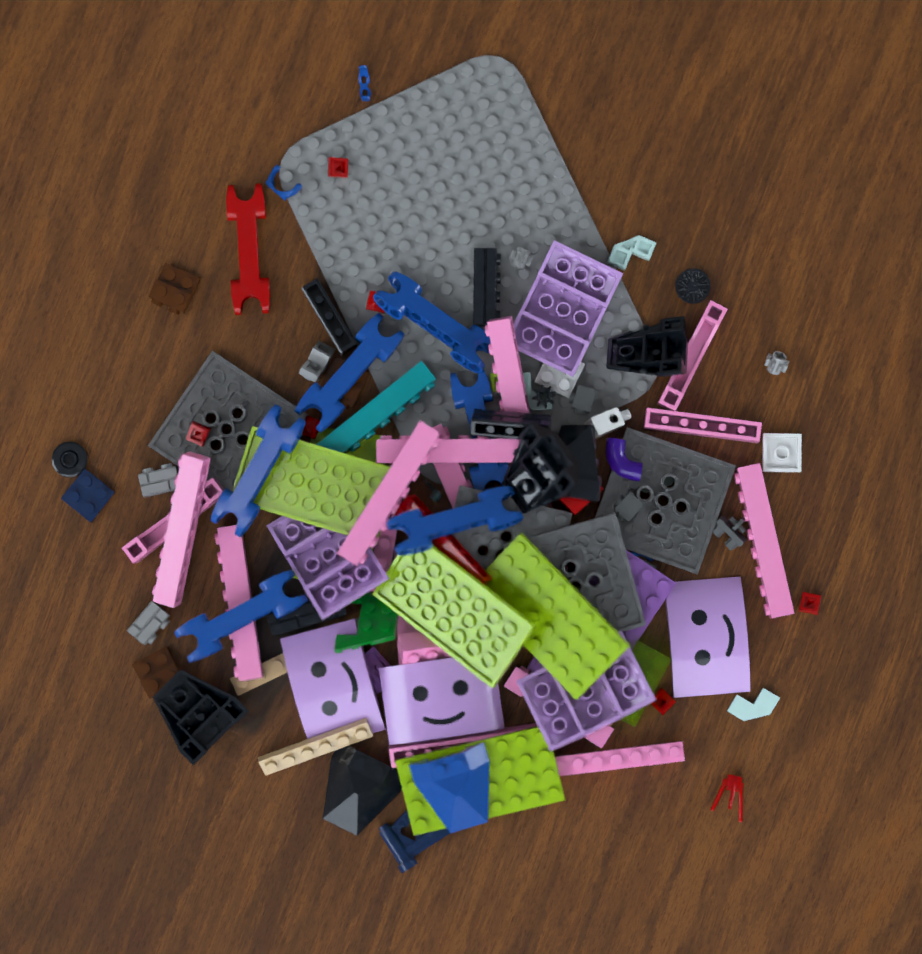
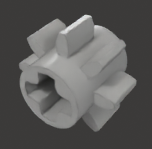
[509,247,533,270]
[764,351,789,375]

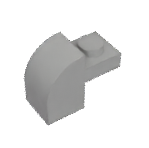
[298,341,336,382]

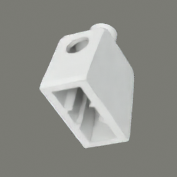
[584,407,631,439]

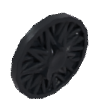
[675,268,711,304]
[52,442,88,477]

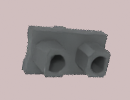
[713,515,747,550]

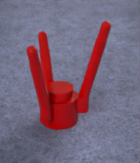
[711,774,744,823]

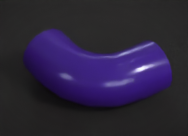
[606,438,643,482]

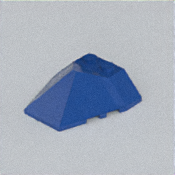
[409,742,489,833]

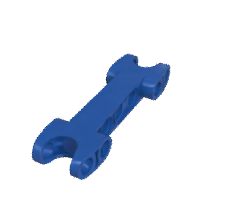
[373,272,491,373]
[295,313,405,433]
[450,370,508,491]
[211,404,306,537]
[386,486,524,556]
[174,570,308,663]

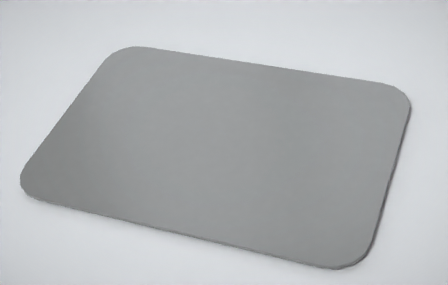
[279,55,657,484]

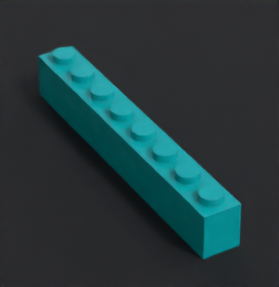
[316,361,437,454]

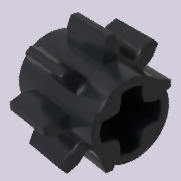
[532,384,556,409]

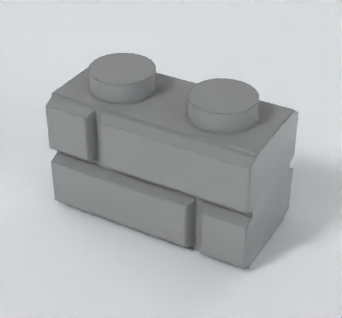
[138,463,178,498]
[127,601,170,645]

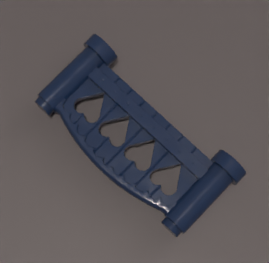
[378,810,450,873]

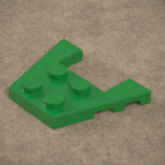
[334,592,399,654]

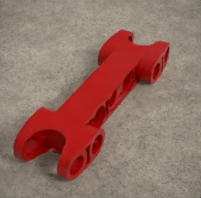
[226,183,271,315]

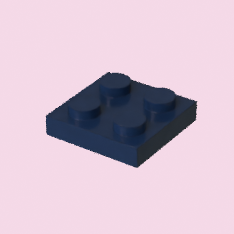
[61,469,115,523]

